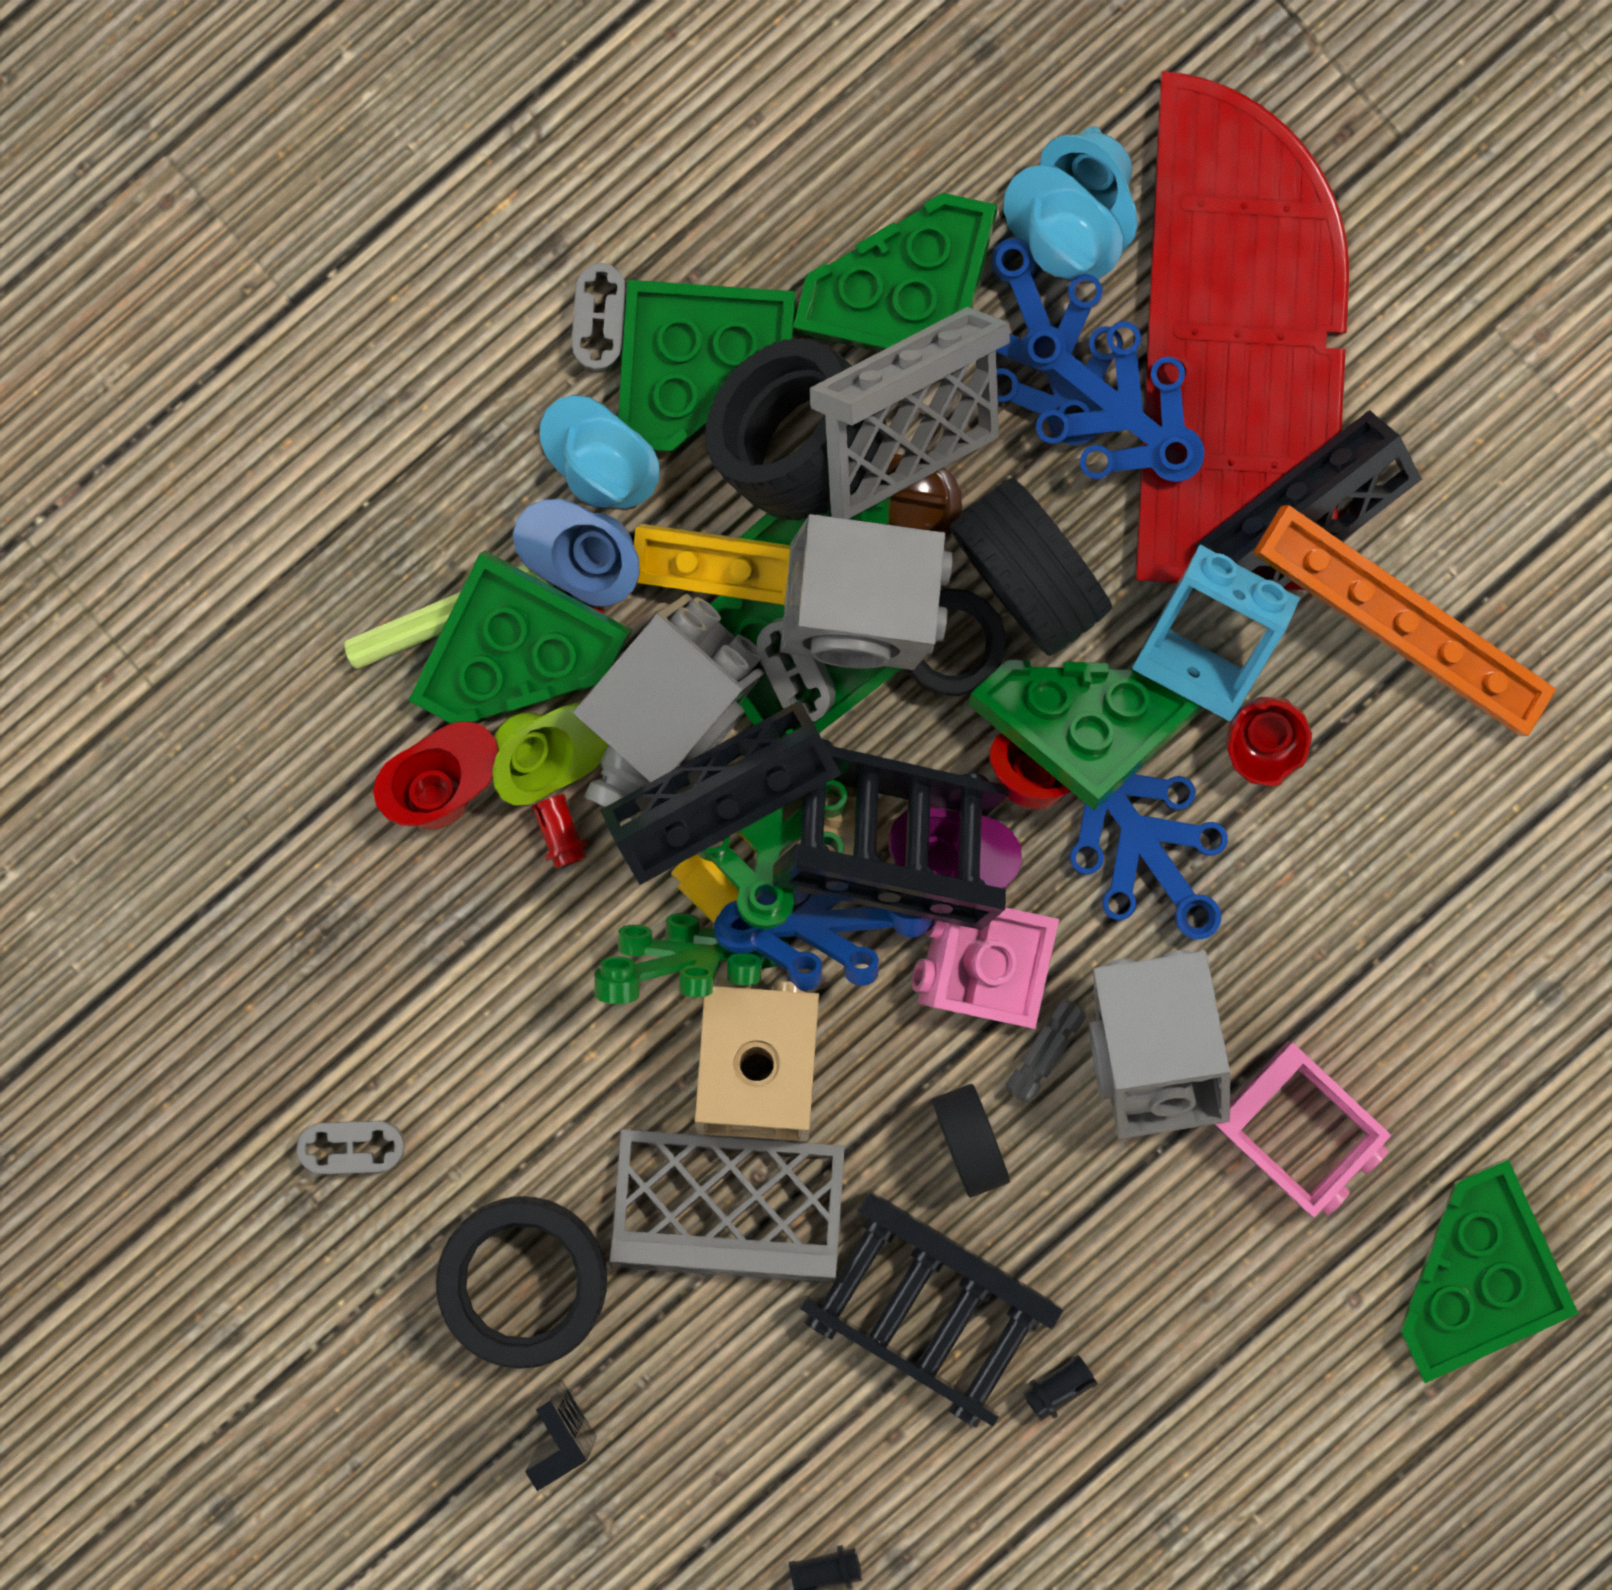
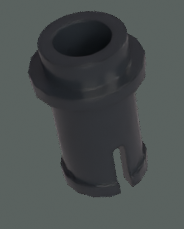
[1023,1355,1098,1421]
[789,1545,863,1590]

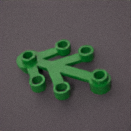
[698,729,847,929]
[594,913,788,1004]

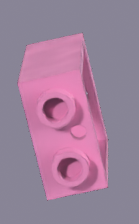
[1213,1041,1392,1218]

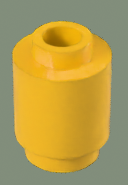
[671,847,739,923]

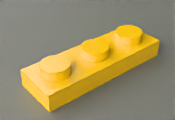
[634,524,790,605]

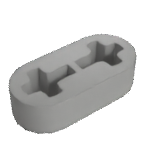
[572,263,627,372]
[756,618,836,722]
[296,1120,405,1174]

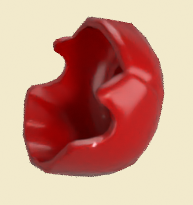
[1225,697,1312,787]

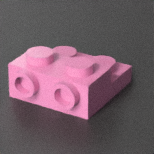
[912,907,1059,1029]

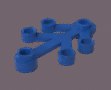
[991,238,1124,445]
[1022,321,1204,482]
[1069,774,1228,939]
[714,891,933,991]

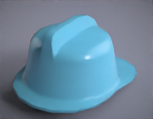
[1040,126,1138,250]
[1003,164,1124,282]
[540,395,660,509]

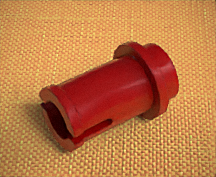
[531,794,588,869]

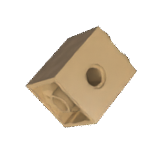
[695,978,819,1142]

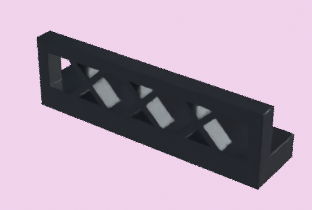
[1194,410,1422,587]
[600,700,841,885]
[525,1379,597,1491]

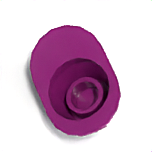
[888,807,1022,888]

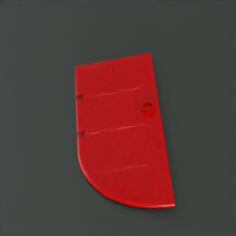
[1135,71,1349,591]

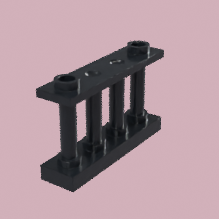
[773,739,1009,930]
[800,1190,1064,1428]

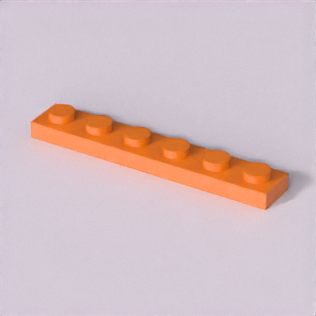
[1252,505,1556,736]

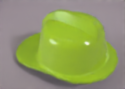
[492,703,610,806]

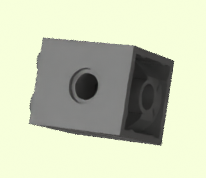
[780,514,952,670]
[573,594,766,782]
[1089,950,1230,1139]

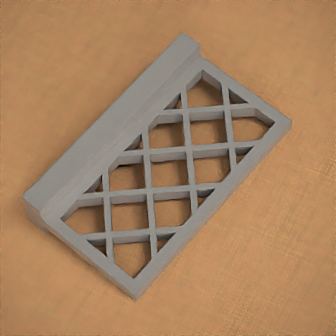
[810,307,1010,519]
[610,1130,845,1283]

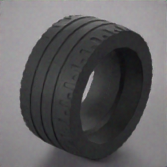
[705,338,886,521]
[949,478,1112,657]
[436,1196,607,1369]

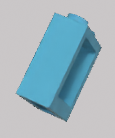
[1132,545,1300,722]

